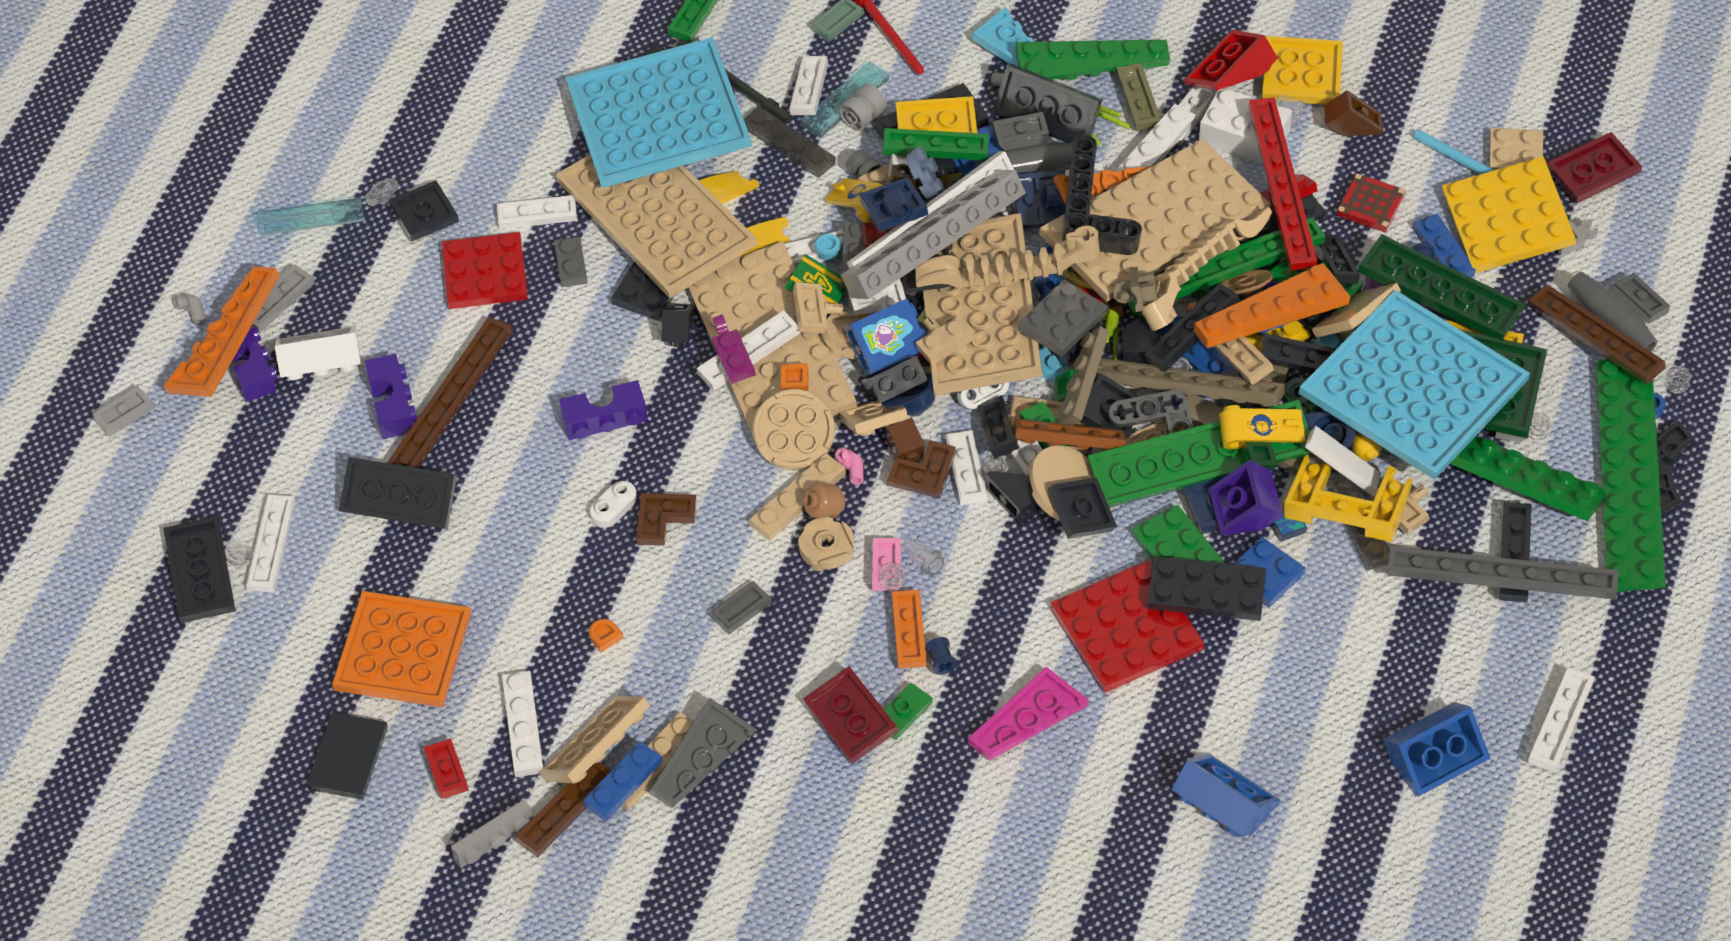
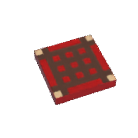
[1337,173,1406,233]

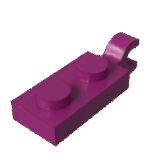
[712,314,756,384]

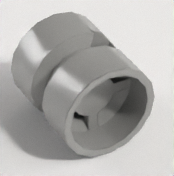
[839,83,887,132]

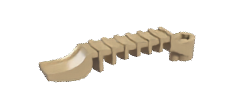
[1141,206,1272,331]
[915,226,1100,289]

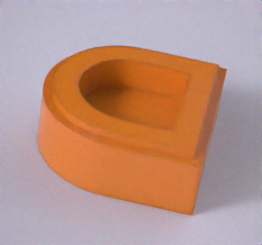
[589,619,623,653]

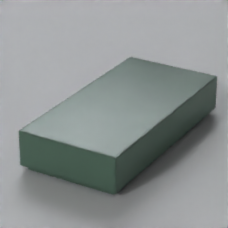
[810,0,864,42]

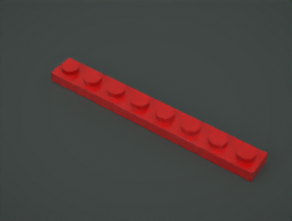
[1248,97,1317,270]

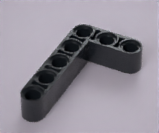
[1062,134,1142,255]

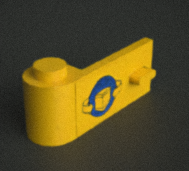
[824,178,883,224]
[1219,405,1305,449]

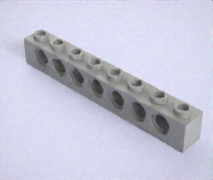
[841,170,1026,299]

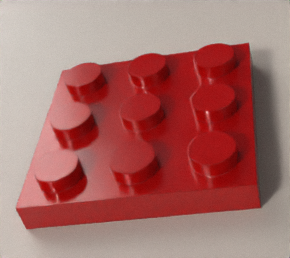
[442,232,528,309]

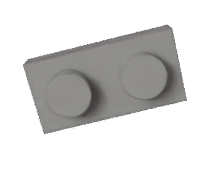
[92,386,154,436]

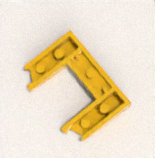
[699,171,789,257]
[1284,455,1412,542]

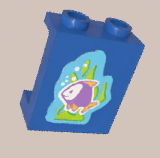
[843,299,927,376]

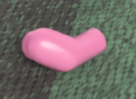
[835,448,864,485]

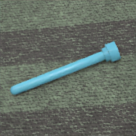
[1413,129,1494,174]

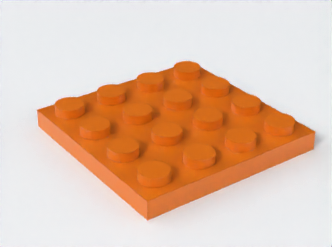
[332,591,472,708]

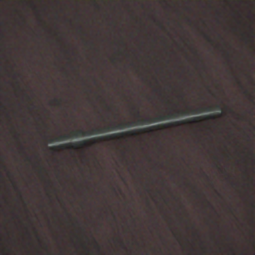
[677,39,792,124]

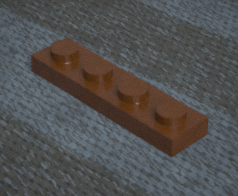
[515,762,611,858]

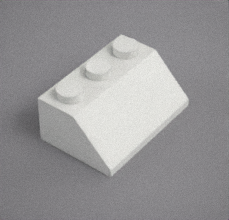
[275,326,361,380]

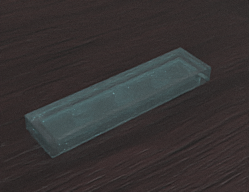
[801,61,889,138]
[256,197,365,235]

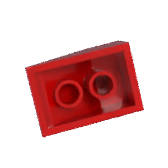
[1183,30,1278,91]

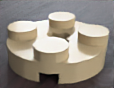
[821,312,857,359]
[798,517,854,571]

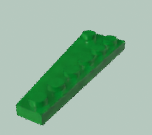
[1015,39,1170,81]

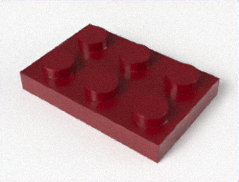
[1547,132,1642,204]
[803,666,899,764]

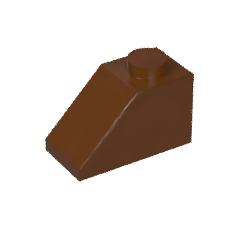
[1324,90,1383,136]

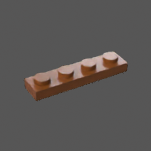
[1013,419,1126,451]

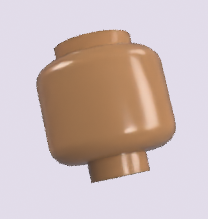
[803,483,845,519]

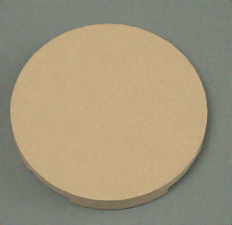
[753,389,835,471]
[1028,446,1093,521]

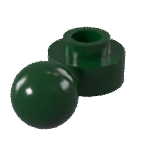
[1285,378,1323,414]

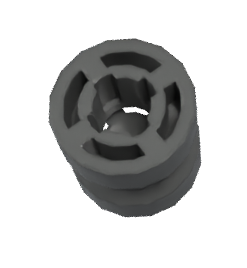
[845,149,881,177]

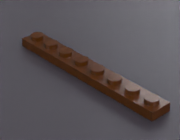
[387,317,513,468]

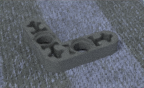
[1108,390,1193,434]

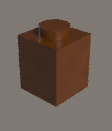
[885,418,925,462]

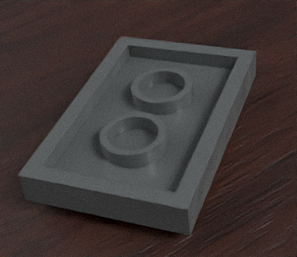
[1017,279,1109,357]

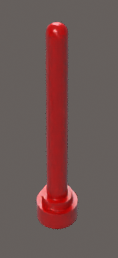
[852,0,924,75]

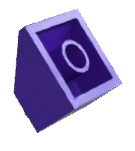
[1209,460,1283,535]

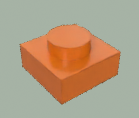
[780,363,809,392]

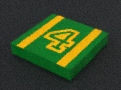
[785,254,846,315]

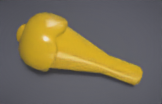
[1351,430,1382,461]

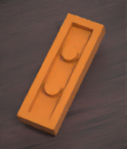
[892,590,926,669]

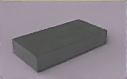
[710,581,772,635]

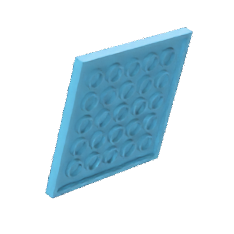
[565,37,752,188]
[1299,290,1530,480]

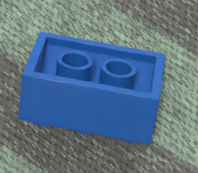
[1383,702,1491,797]
[1171,754,1280,837]

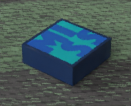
[1272,510,1307,542]

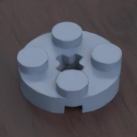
[907,146,945,200]

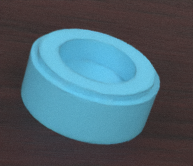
[815,234,841,260]

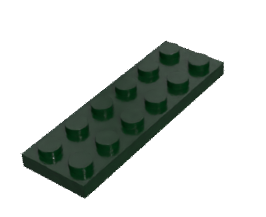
[1357,234,1526,339]

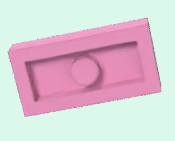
[872,538,901,591]

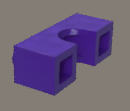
[231,326,278,402]
[365,354,417,440]
[559,380,648,440]

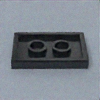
[307,712,388,800]

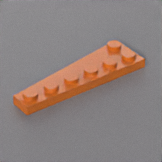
[1194,263,1350,348]
[164,266,280,397]

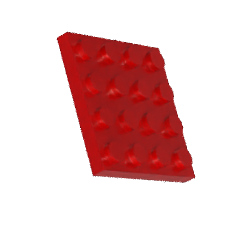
[1050,559,1204,693]

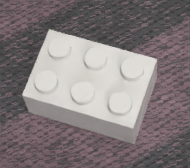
[1199,88,1292,164]

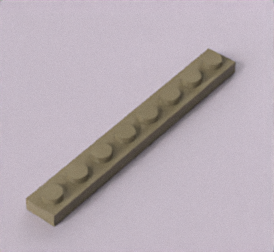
[1067,358,1285,407]

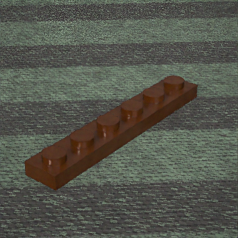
[1528,284,1666,384]

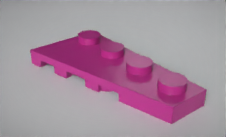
[968,667,1089,761]

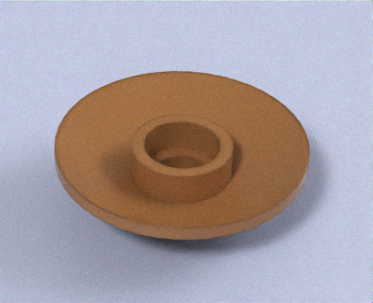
[1221,270,1273,298]

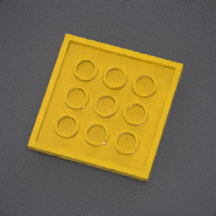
[1442,156,1576,273]

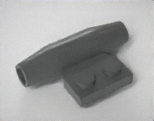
[977,112,1073,174]
[1568,272,1670,352]

